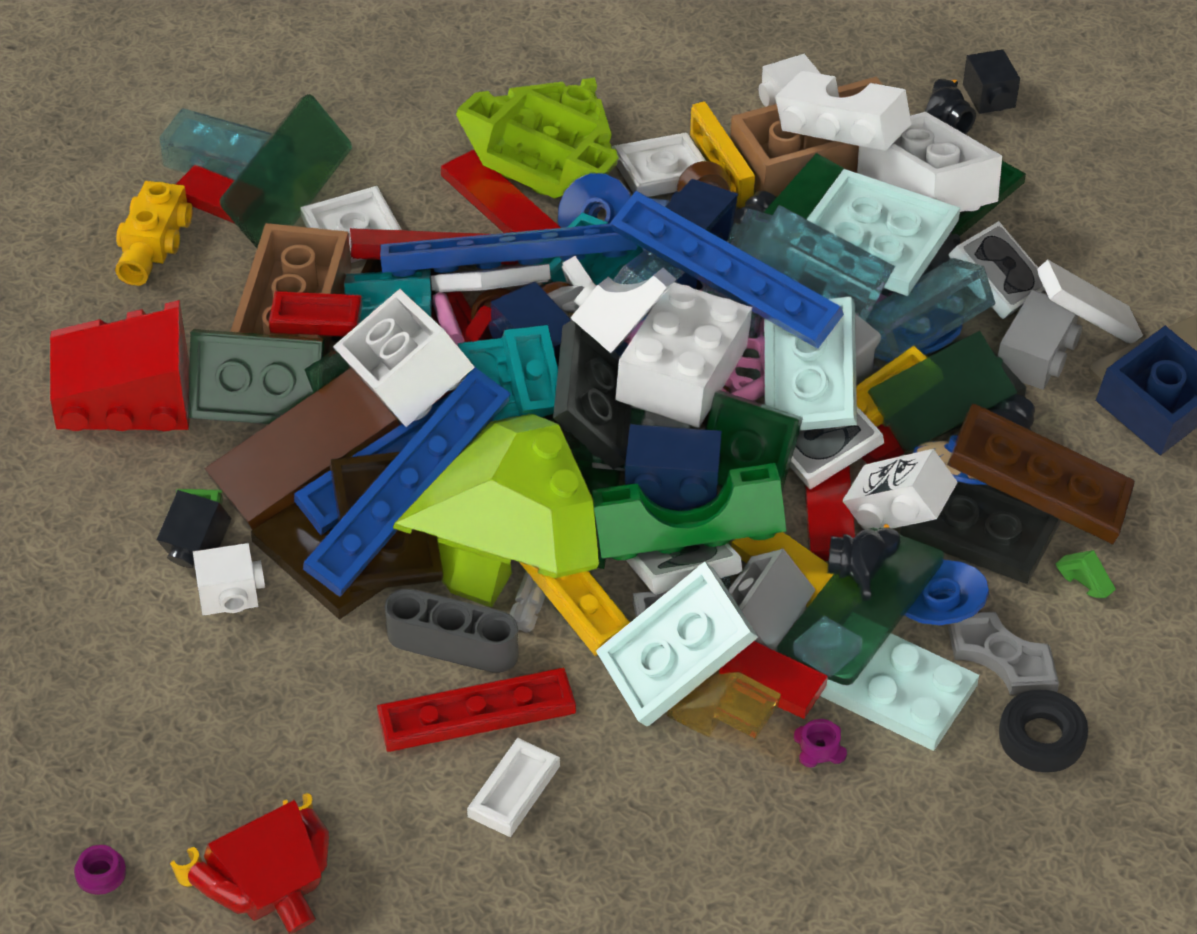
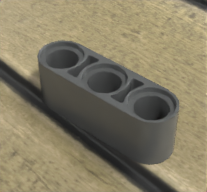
[385,589,518,673]

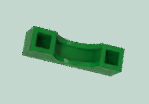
[592,463,787,560]

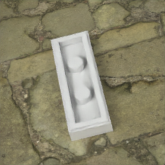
[1037,260,1143,344]

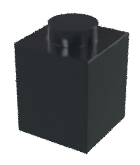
[963,49,1020,114]
[156,490,232,568]

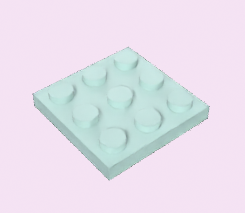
[789,169,960,296]

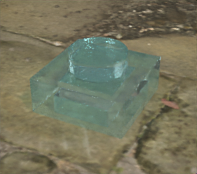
[793,616,862,677]

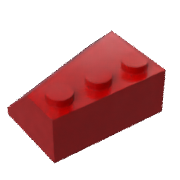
[50,300,190,432]

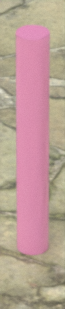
[432,292,464,345]

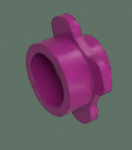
[793,719,847,768]

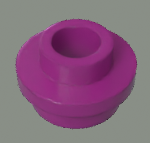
[74,845,126,895]

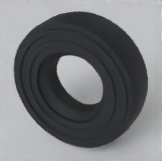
[999,690,1088,773]

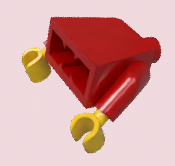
[170,793,329,934]

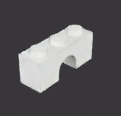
[775,70,911,151]

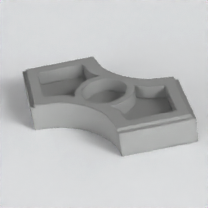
[947,611,1059,695]

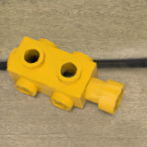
[115,181,193,286]

